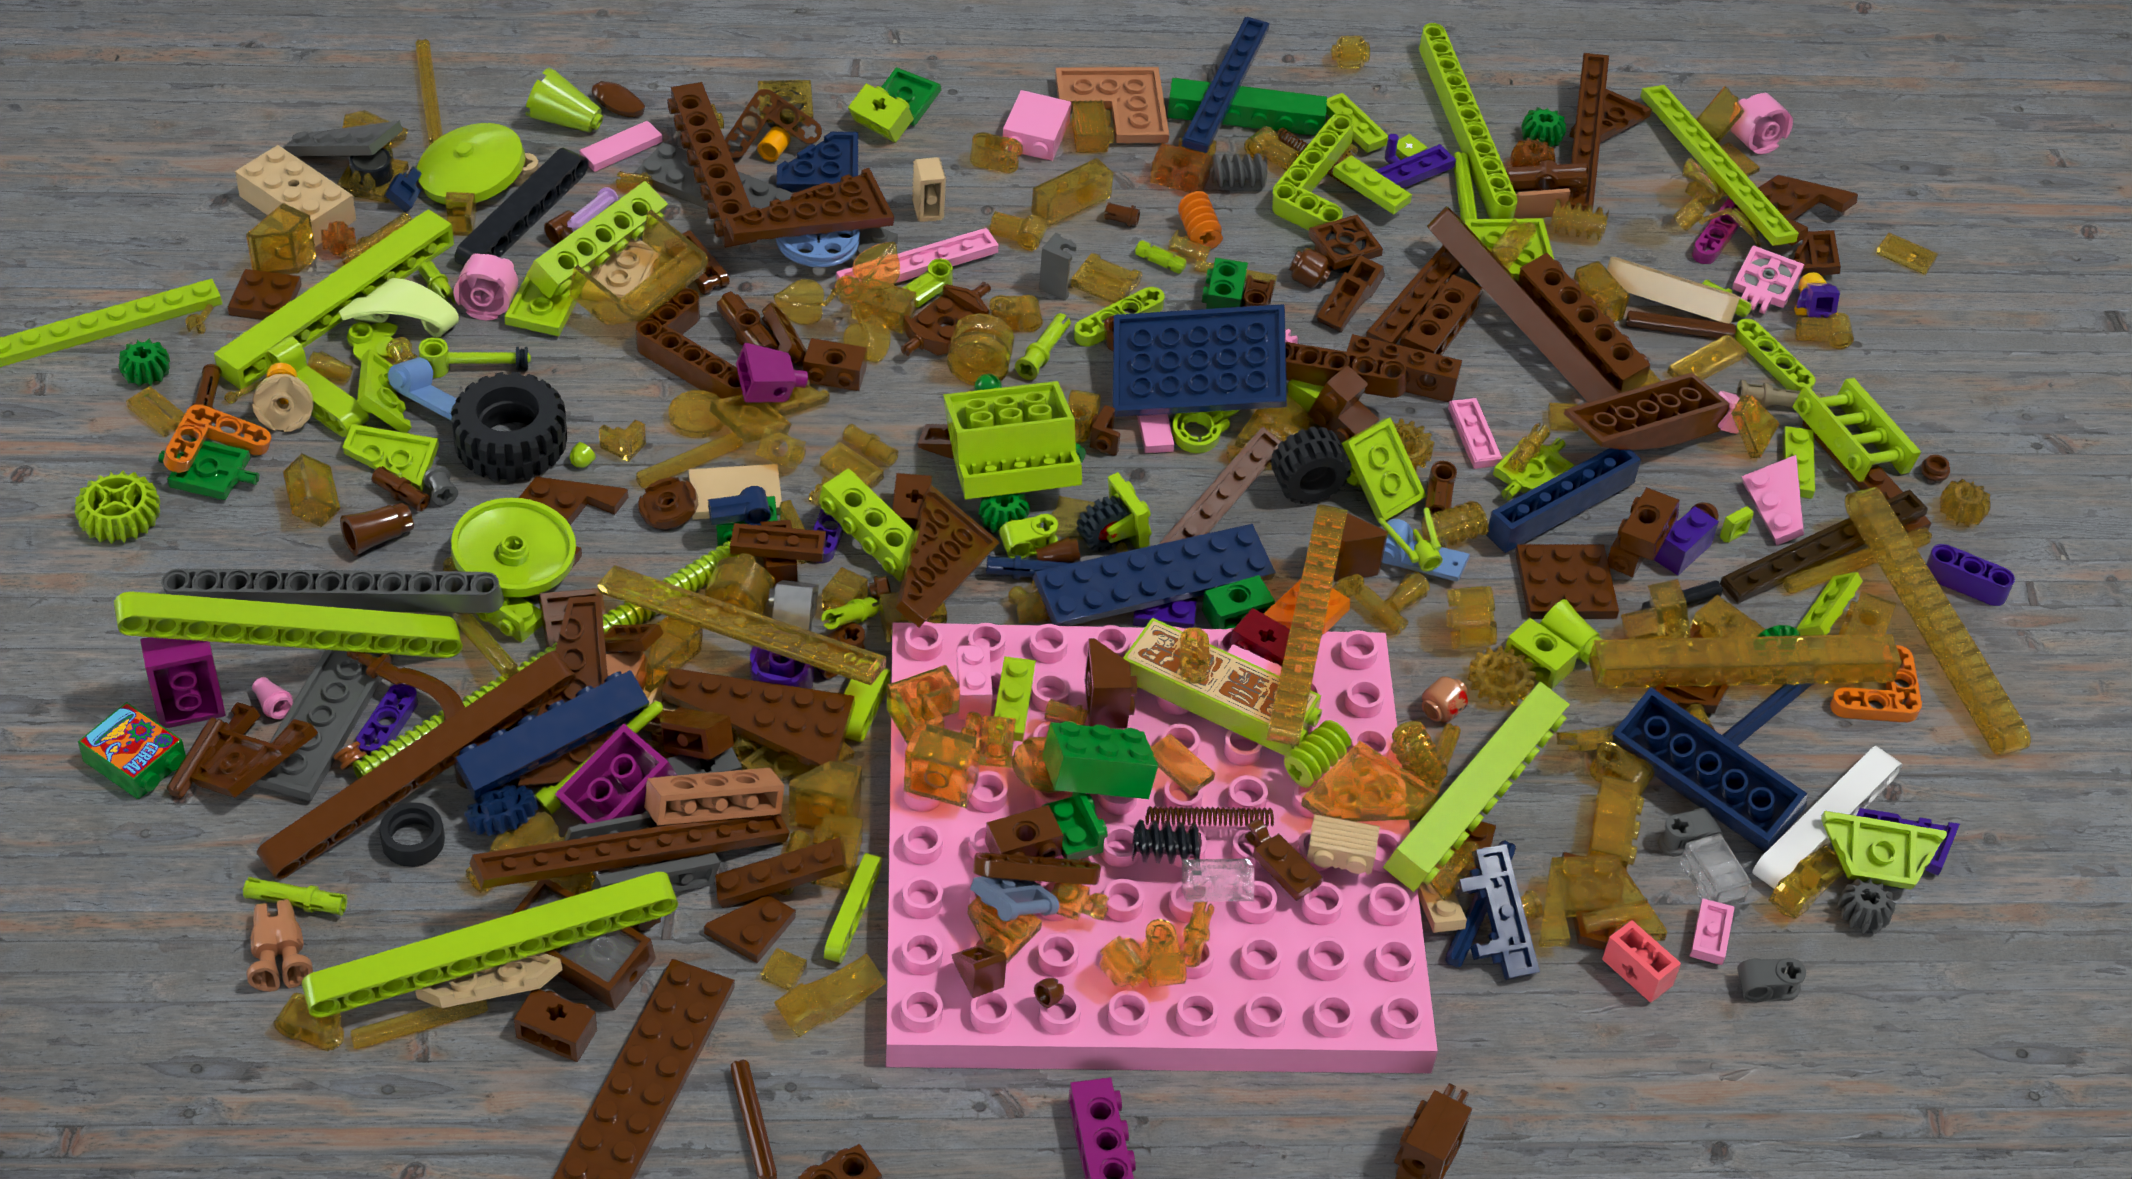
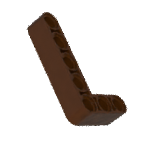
[636,288,749,409]

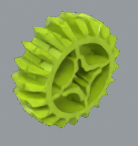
[75,470,160,544]

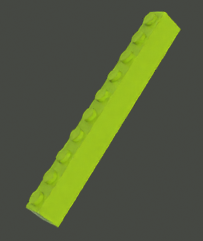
[214,209,454,391]
[1383,682,1570,892]

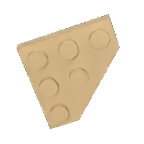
[415,953,563,1008]

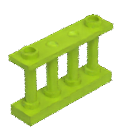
[1792,378,1921,482]

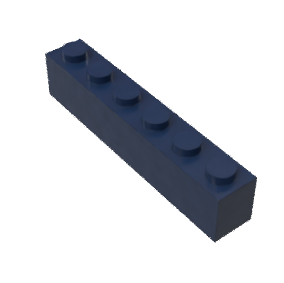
[1486,448,1641,553]
[456,670,650,800]

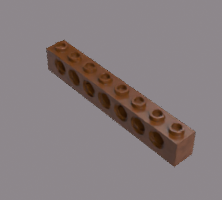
[667,82,757,248]

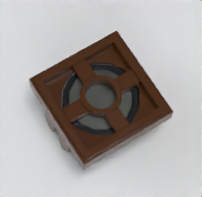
[1308,215,1383,274]

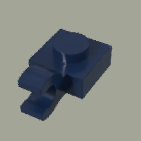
[384,166,422,213]

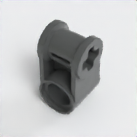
[1658,807,1724,856]
[1737,958,1806,1003]

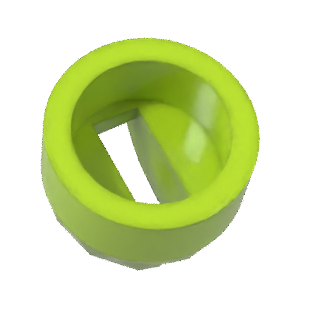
[569,442,596,468]

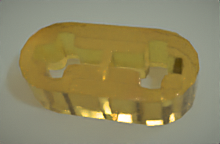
[1179,627,1210,684]

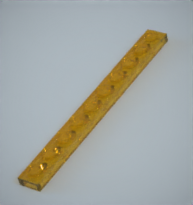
[598,565,886,686]

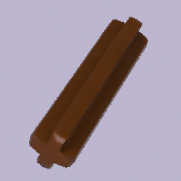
[167,717,224,798]

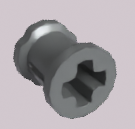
[423,466,458,506]

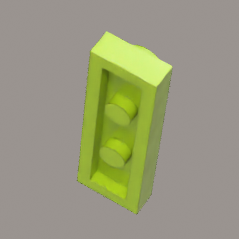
[1326,92,1388,153]
[1333,155,1412,215]
[1782,426,1815,499]
[1796,572,1863,639]
[991,656,1036,742]

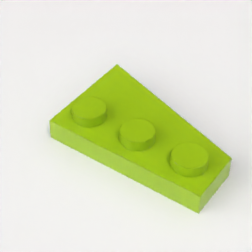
[357,348,412,433]

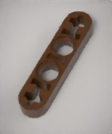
[972,853,1101,885]

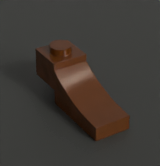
[1317,255,1385,333]

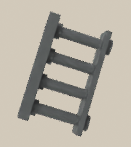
[564,813,721,892]

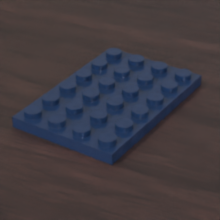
[1113,304,1287,417]

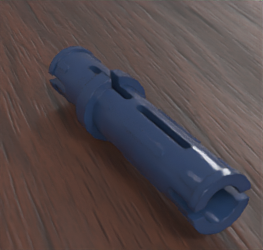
[986,555,1071,580]

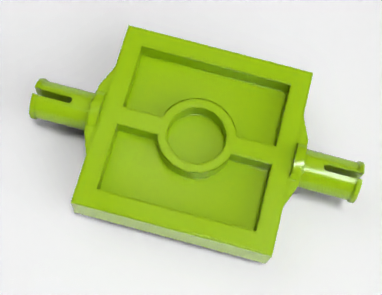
[1493,436,1575,500]

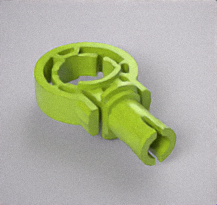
[1172,410,1240,453]

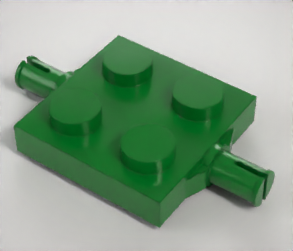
[158,438,260,500]

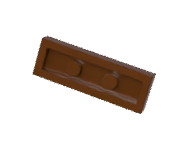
[730,523,826,562]

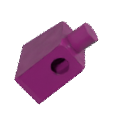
[736,343,808,402]

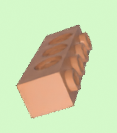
[644,768,785,825]

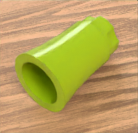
[1540,599,1607,665]

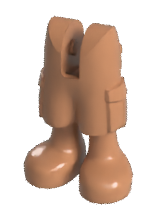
[246,899,313,992]

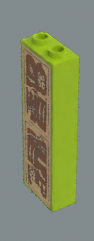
[1123,618,1322,756]

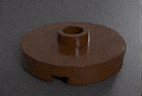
[638,477,699,529]

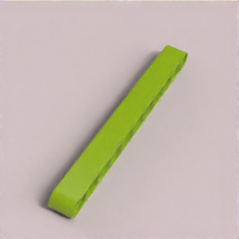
[1419,23,1518,219]
[114,591,463,658]
[302,872,678,1018]

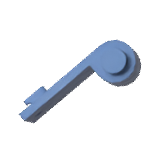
[388,357,456,420]
[1382,519,1470,582]

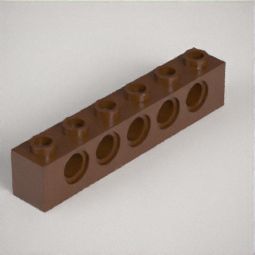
[1519,253,1650,393]

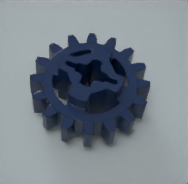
[464,785,538,836]

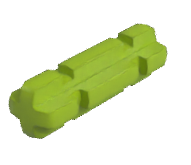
[1135,240,1186,274]

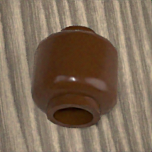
[1288,248,1331,289]

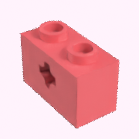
[1602,920,1681,1003]

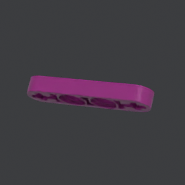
[1692,197,1747,264]

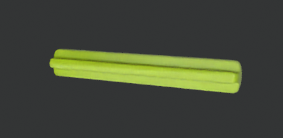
[1454,151,1477,222]

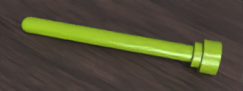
[534,701,663,815]

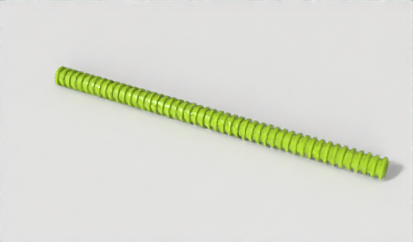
[353,540,750,779]

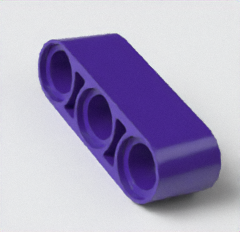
[1924,544,2015,606]

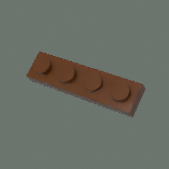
[715,837,847,908]

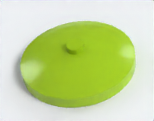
[417,123,525,206]
[451,498,576,597]

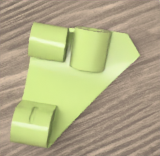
[339,278,459,337]

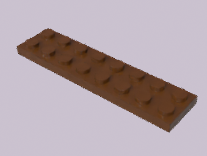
[553,959,735,1179]

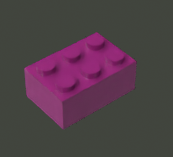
[140,637,226,728]
[555,724,677,824]

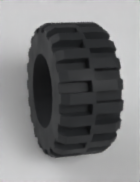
[451,372,567,482]

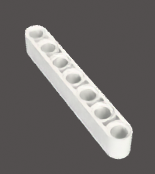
[1752,746,1903,893]

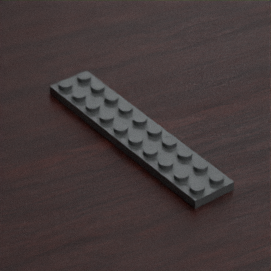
[634,142,898,267]

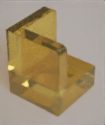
[445,192,477,236]
[599,419,646,462]

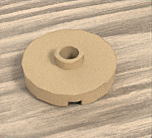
[253,374,314,432]

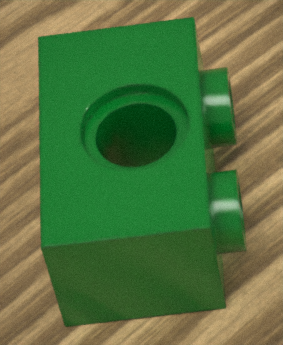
[1202,575,1275,629]

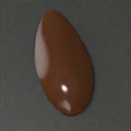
[592,81,645,117]

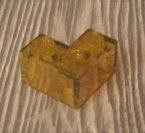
[1621,579,1692,660]
[887,665,960,755]

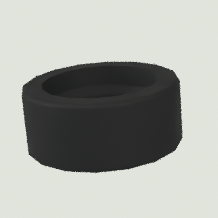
[379,802,445,867]

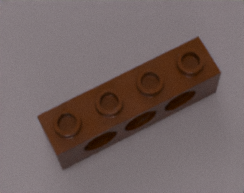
[1400,275,1483,355]
[1346,334,1462,402]

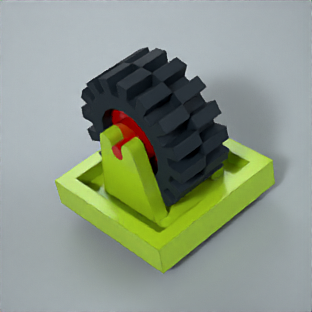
[1076,472,1152,552]

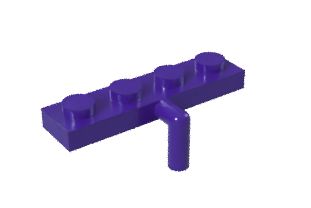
[1365,134,1456,201]

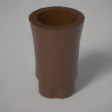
[340,503,414,556]

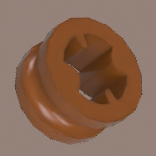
[333,741,367,771]

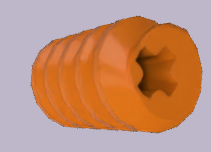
[1178,191,1223,251]

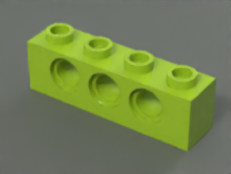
[818,468,915,582]

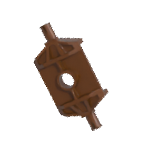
[901,282,991,356]

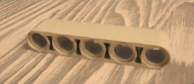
[1602,257,1740,323]

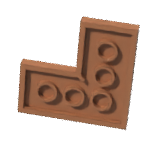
[1055,67,1169,144]

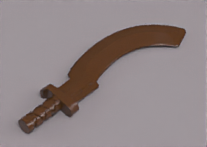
[347,651,465,722]

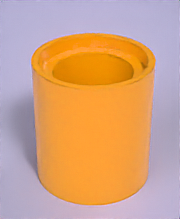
[757,126,791,162]

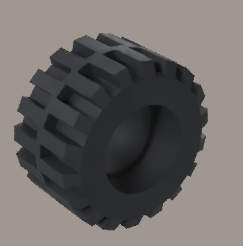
[1270,427,1352,504]

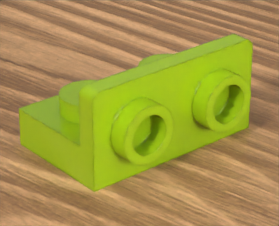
[476,597,543,643]

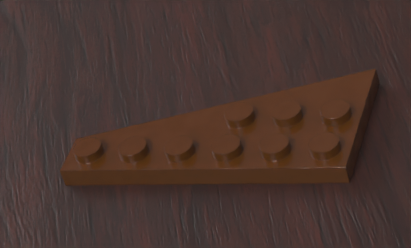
[518,596,613,788]

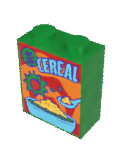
[78,702,186,800]

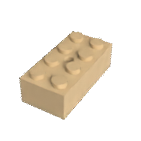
[235,145,356,247]

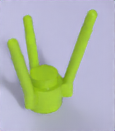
[1378,508,1443,571]

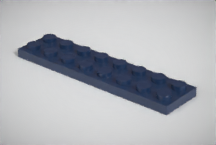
[1033,524,1276,626]

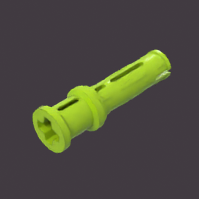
[1015,313,1071,380]

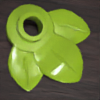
[347,322,401,362]

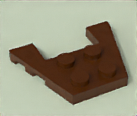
[1758,175,1858,246]
[519,477,629,570]
[190,702,318,798]

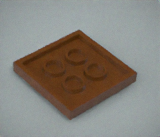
[1515,544,1619,619]

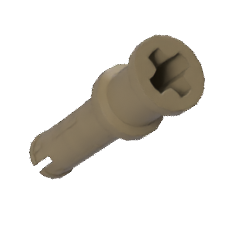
[1736,380,1825,408]

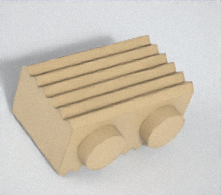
[912,157,946,222]
[1306,814,1380,874]

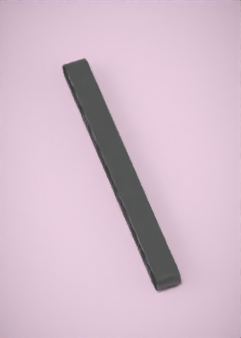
[161,568,504,613]

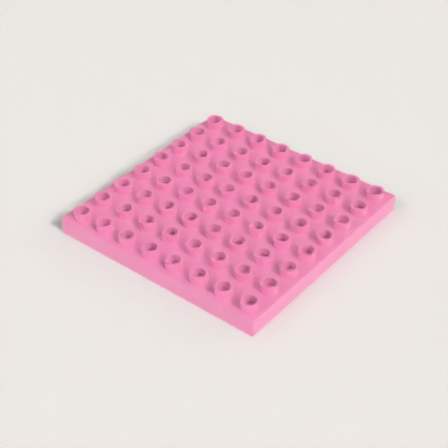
[886,622,1438,1073]

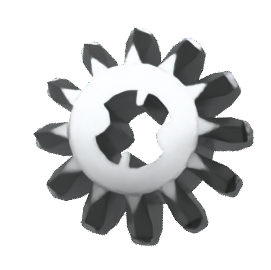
[1837,878,1896,934]

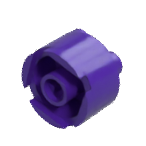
[750,632,813,689]

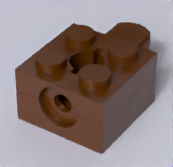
[1394,1083,1473,1179]

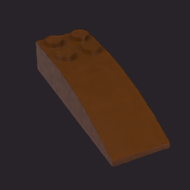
[1564,372,1730,450]

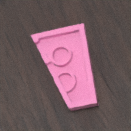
[1742,455,1804,546]

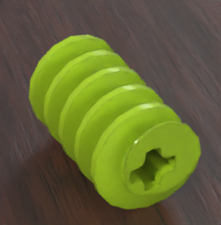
[1284,720,1351,788]

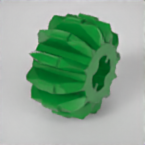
[1521,107,1566,149]
[118,338,170,387]
[979,493,1030,534]

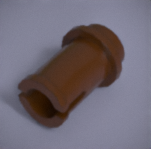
[1104,202,1140,227]

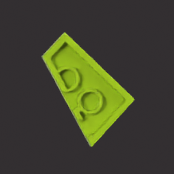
[342,424,439,491]

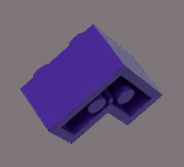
[1654,506,1719,576]

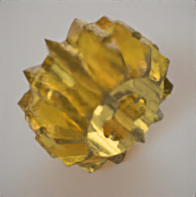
[1940,479,1991,528]

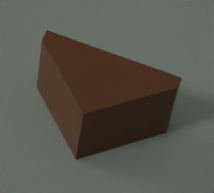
[952,944,1007,998]

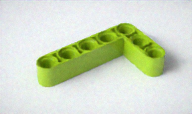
[1272,113,1353,231]

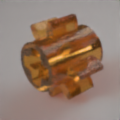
[321,221,356,256]

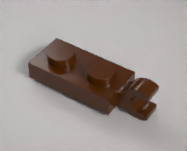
[1245,818,1323,901]

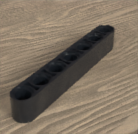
[454,148,589,266]

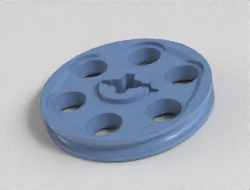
[776,229,860,267]

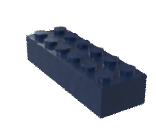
[1612,687,1807,852]

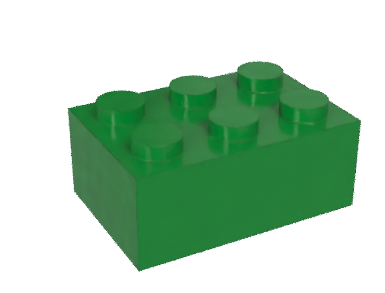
[1042,721,1158,799]

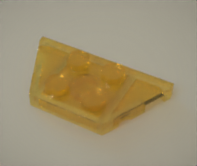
[1234,394,1316,448]

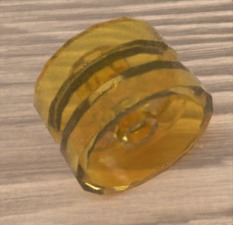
[947,313,1015,385]

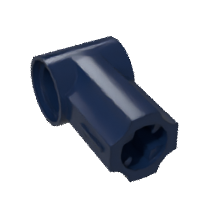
[708,486,771,525]

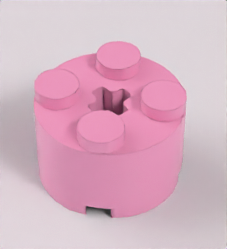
[1731,93,1793,154]
[453,254,518,321]

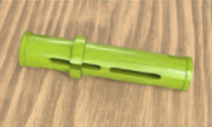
[821,597,879,629]
[243,877,348,916]

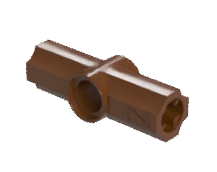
[1506,160,1588,191]
[717,291,779,350]

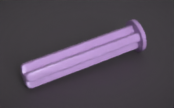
[567,187,618,232]

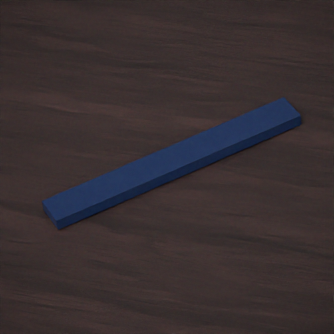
[1182,17,1270,153]

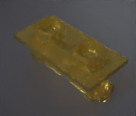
[1491,219,1536,269]
[1430,842,1480,901]

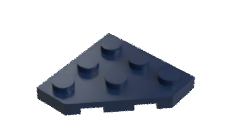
[777,131,858,192]

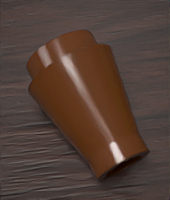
[1036,537,1081,563]

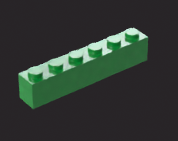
[1167,77,1327,136]

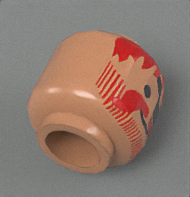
[1422,676,1468,722]

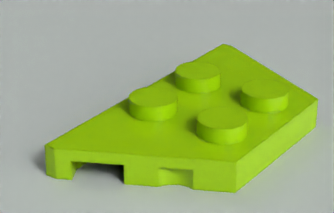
[1821,811,1947,890]

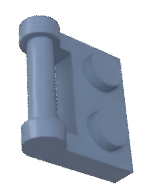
[970,876,1059,921]

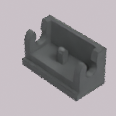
[1039,233,1077,300]

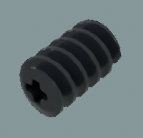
[1132,819,1201,866]

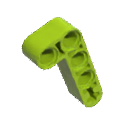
[265,336,369,437]

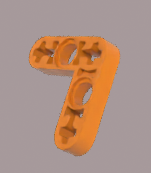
[163,404,271,473]
[1830,645,1922,722]

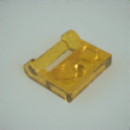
[1071,253,1143,303]

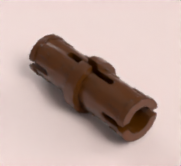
[371,466,430,512]

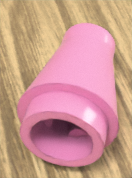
[252,677,293,719]

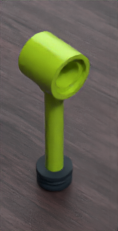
[418,337,531,378]

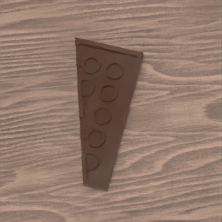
[726,168,894,242]
[895,485,1000,628]
[661,668,855,777]

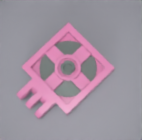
[1732,245,1804,315]

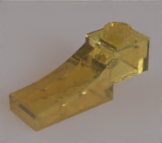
[1768,845,1845,919]
[774,953,887,1037]

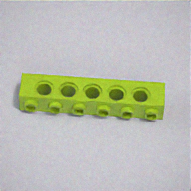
[526,181,668,299]

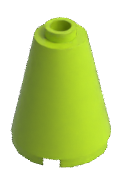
[525,68,604,133]

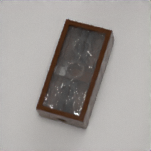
[512,879,656,1010]

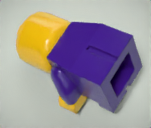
[1794,272,1840,318]

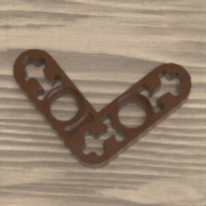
[725,89,822,159]

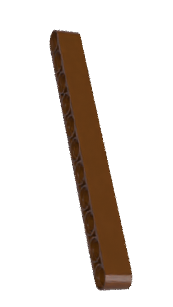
[1427,206,1622,402]
[1104,315,1406,398]
[257,651,576,880]

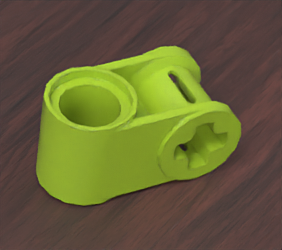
[999,514,1058,559]

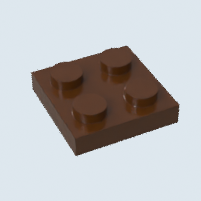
[228,269,302,320]

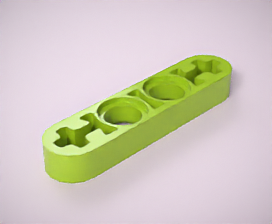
[1074,287,1165,347]
[1734,319,1816,391]
[824,853,882,963]

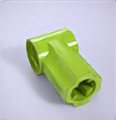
[901,258,953,309]

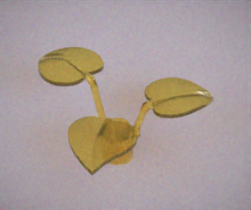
[1673,158,1761,248]
[774,242,900,363]

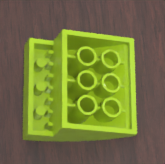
[943,381,1082,499]

